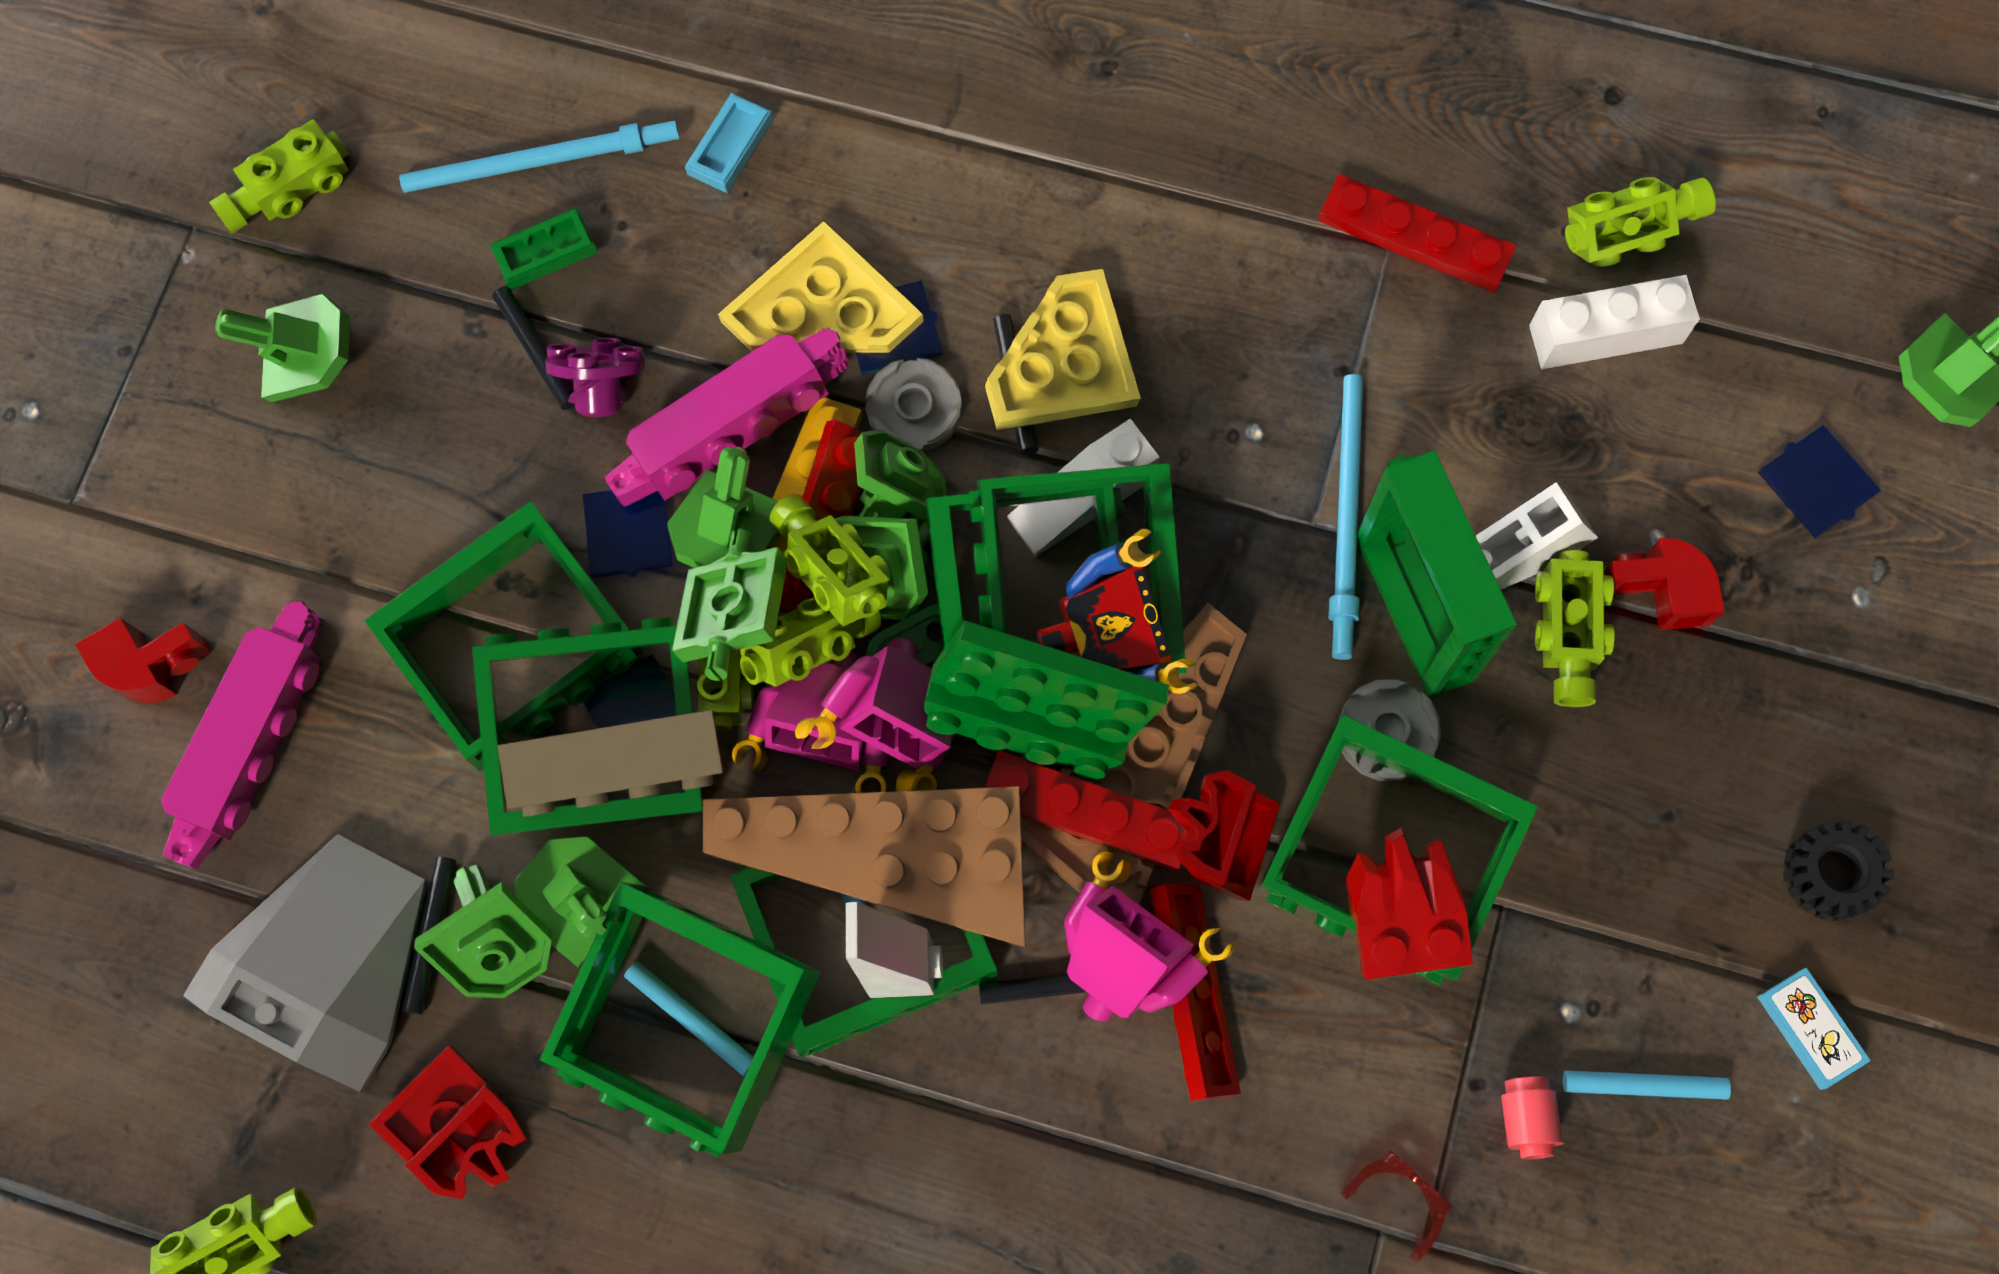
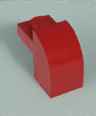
[1603,538,1725,630]
[75,617,211,703]

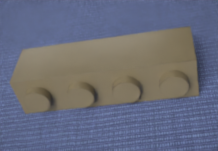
[497,710,724,817]

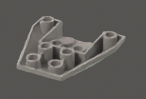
[183,834,428,1093]

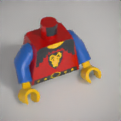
[1037,529,1198,694]

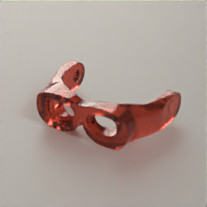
[1340,1150,1453,1263]

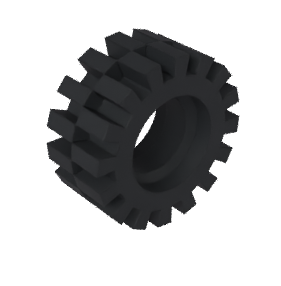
[1783,820,1894,921]

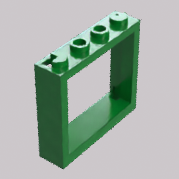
[1357,450,1517,699]
[969,463,1187,674]
[925,484,1127,650]
[364,501,643,771]
[472,617,703,835]
[1259,714,1538,986]
[730,865,998,1058]
[540,882,821,1158]

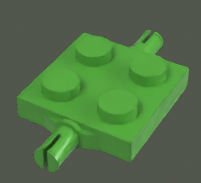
[672,529,787,681]

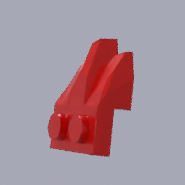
[1168,770,1280,901]
[1346,828,1473,980]
[368,1044,526,1200]

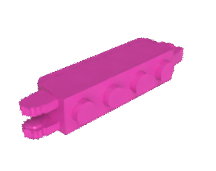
[604,328,850,507]
[161,600,324,870]

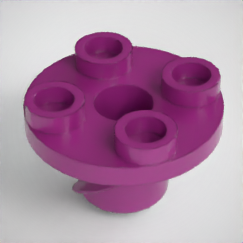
[545,338,645,418]

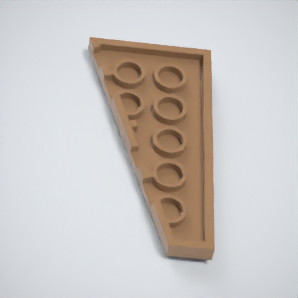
[1021,603,1247,905]
[703,786,1026,948]

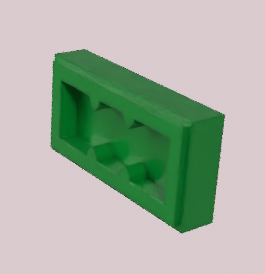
[489,207,598,290]

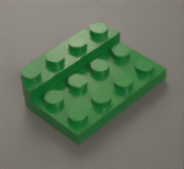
[924,620,1169,780]

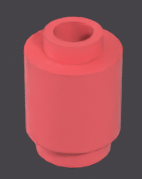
[1501,1076,1564,1159]

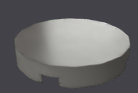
[865,358,962,452]
[1337,680,1441,781]

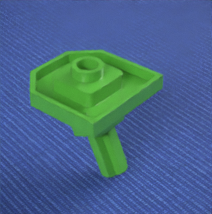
[215,294,350,402]
[1898,313,1999,427]
[854,429,947,522]
[667,447,781,568]
[835,515,930,620]
[514,835,647,967]
[415,865,552,998]

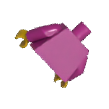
[795,638,954,791]
[732,651,888,793]
[1064,851,1235,1022]

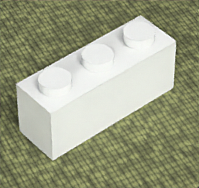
[1529,275,1700,370]

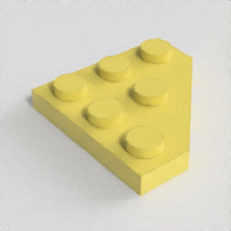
[718,221,924,353]
[985,269,1141,430]

